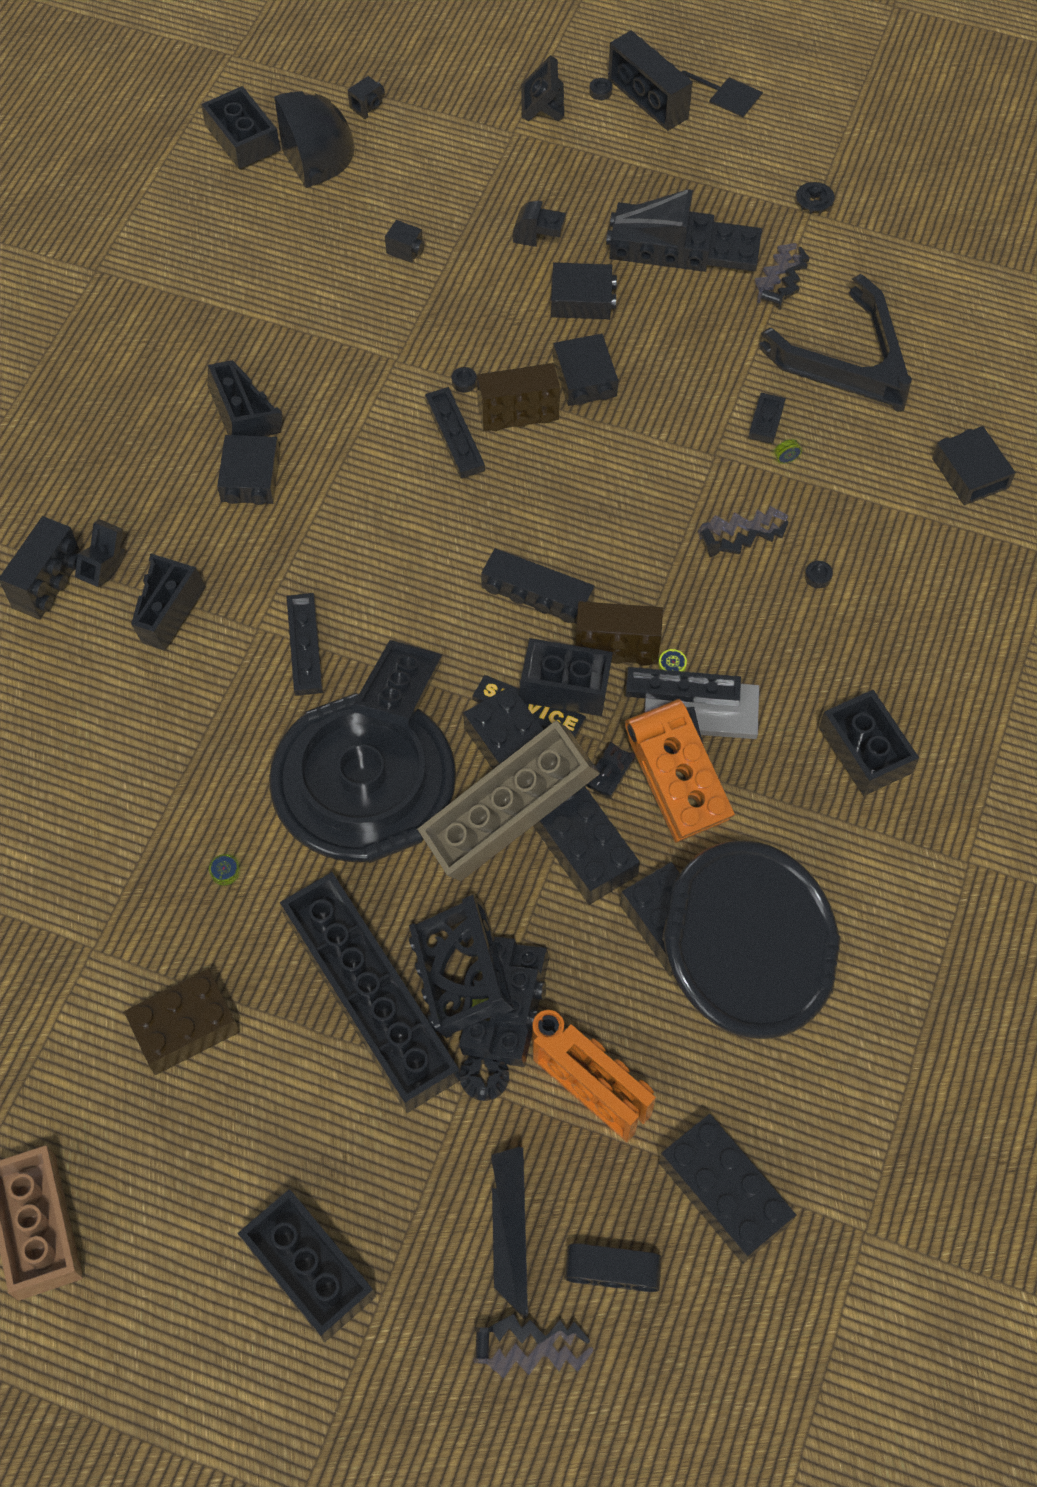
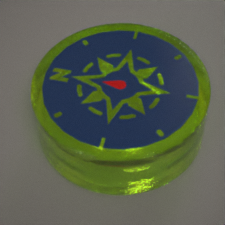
[774,439,802,464]
[209,854,240,886]

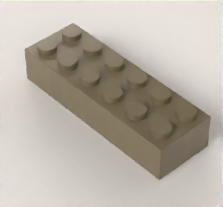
[418,720,600,881]

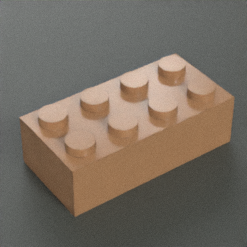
[0,1145,83,1301]

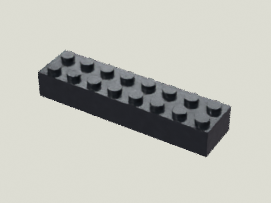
[463,686,640,905]
[280,872,460,1113]

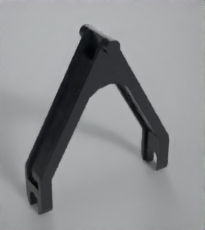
[759,274,912,412]

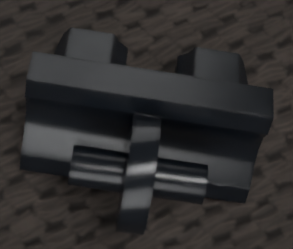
[585,742,636,799]

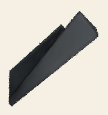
[491,1147,528,1318]

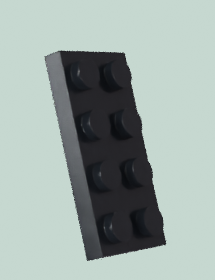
[353,640,442,728]

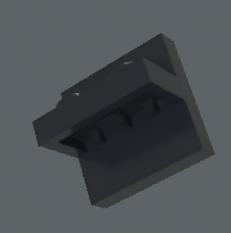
[521,55,564,122]

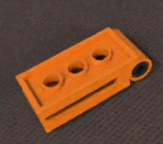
[625,699,735,843]
[532,1010,656,1142]

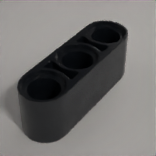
[564,1244,662,1292]

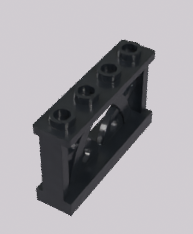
[409,895,514,1038]

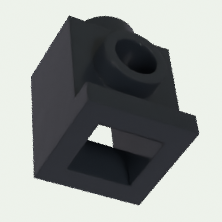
[347,76,385,119]

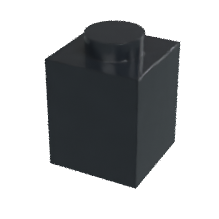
[385,220,425,263]

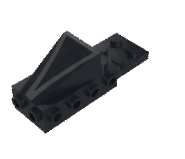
[606,189,762,272]

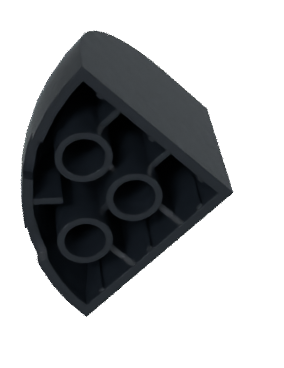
[274,91,355,188]

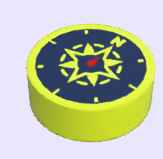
[658,649,687,672]

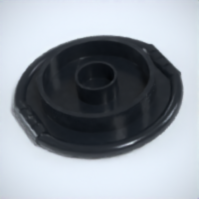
[269,693,456,863]
[662,840,841,1039]

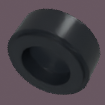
[589,78,613,101]
[451,367,477,393]
[805,561,833,589]

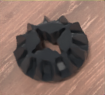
[796,182,835,214]
[460,1056,510,1101]

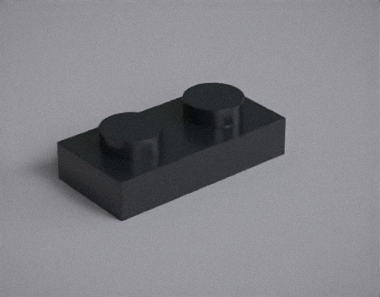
[748,392,786,444]

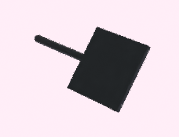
[682,70,763,118]

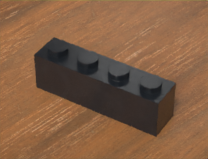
[481,548,595,624]

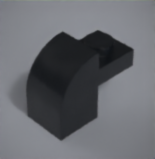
[513,201,566,247]
[75,519,125,587]

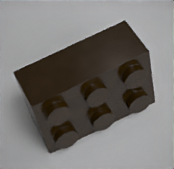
[477,363,560,432]
[575,601,663,666]
[123,969,240,1076]

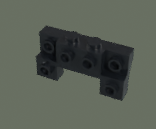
[459,937,550,1067]

